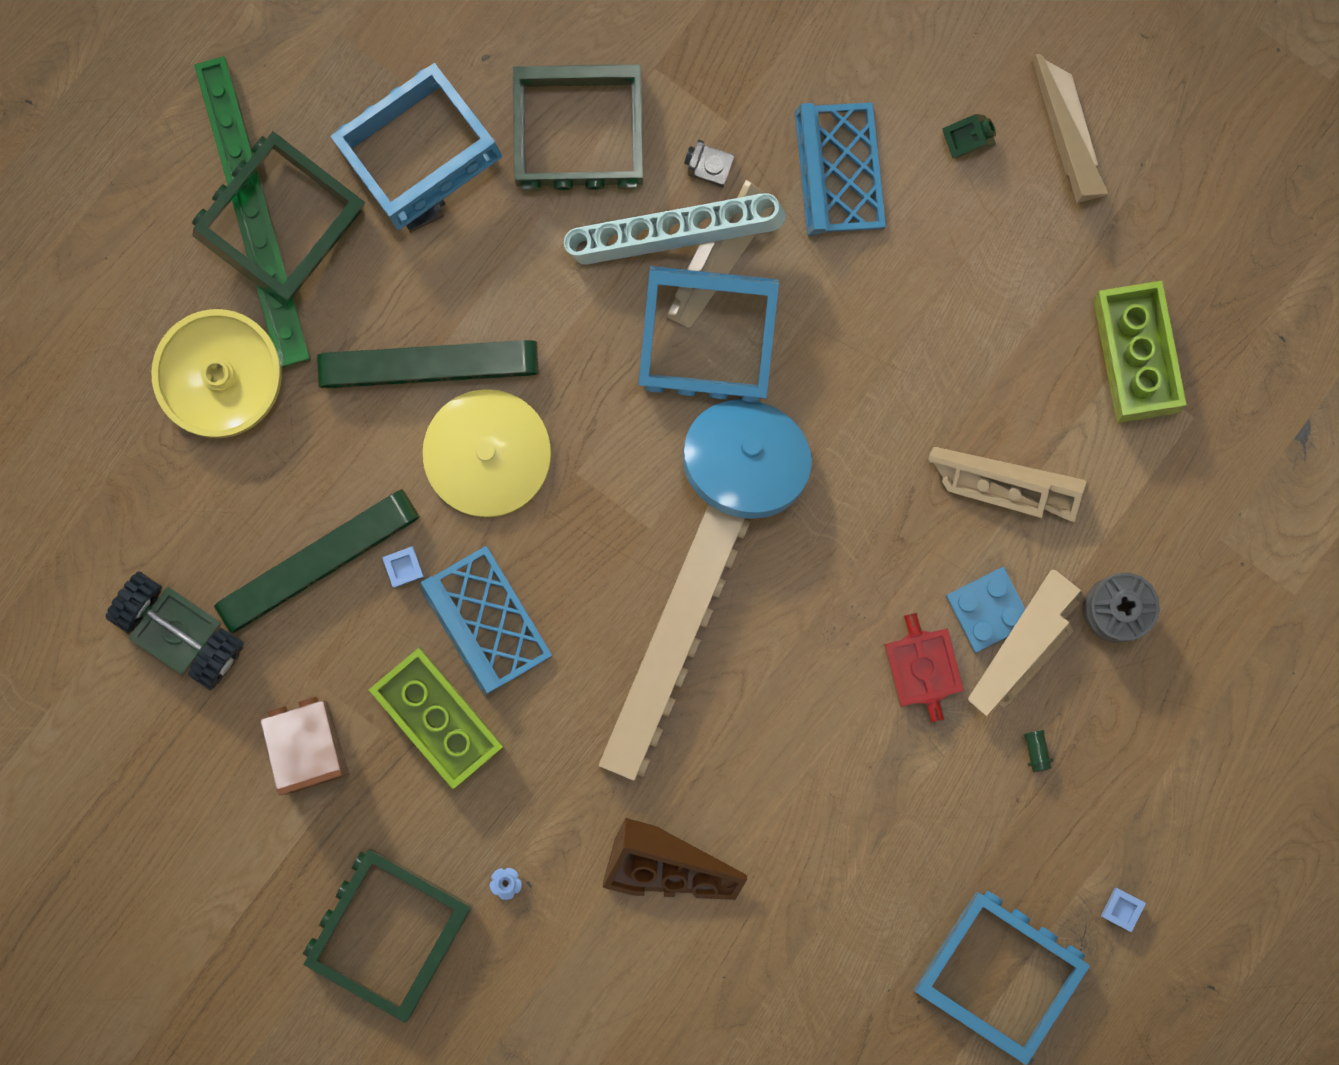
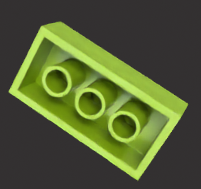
[1093,281,1187,423]
[369,647,503,789]

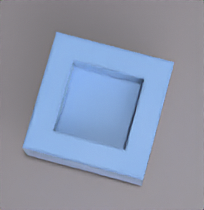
[382,546,424,588]
[1101,887,1146,932]

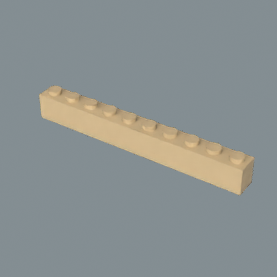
[598,505,751,781]

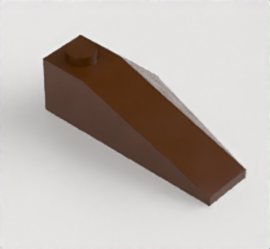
[603,818,747,900]

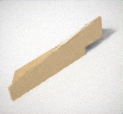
[1032,54,1108,203]
[666,180,774,328]
[928,447,1086,522]
[968,569,1085,717]

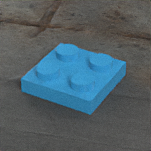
[945,566,1025,653]

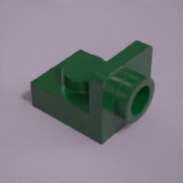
[942,114,996,159]

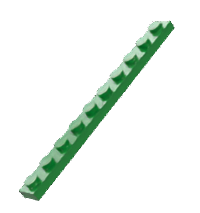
[194,56,311,368]

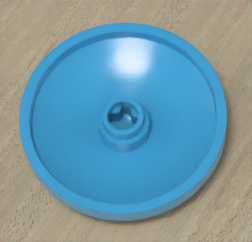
[682,399,812,519]

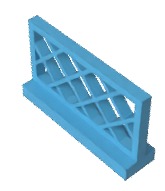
[794,102,886,236]
[419,546,552,697]

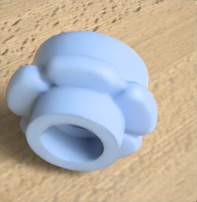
[490,868,522,900]

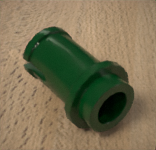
[1024,730,1053,772]

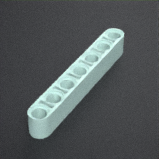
[564,193,786,264]

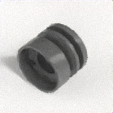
[1083,573,1160,643]

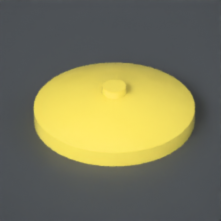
[151,309,282,438]
[423,389,551,518]

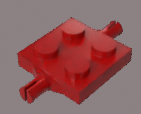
[884,613,964,723]

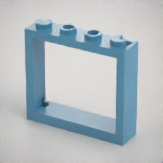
[330,63,503,231]
[638,266,779,402]
[913,890,1090,1065]

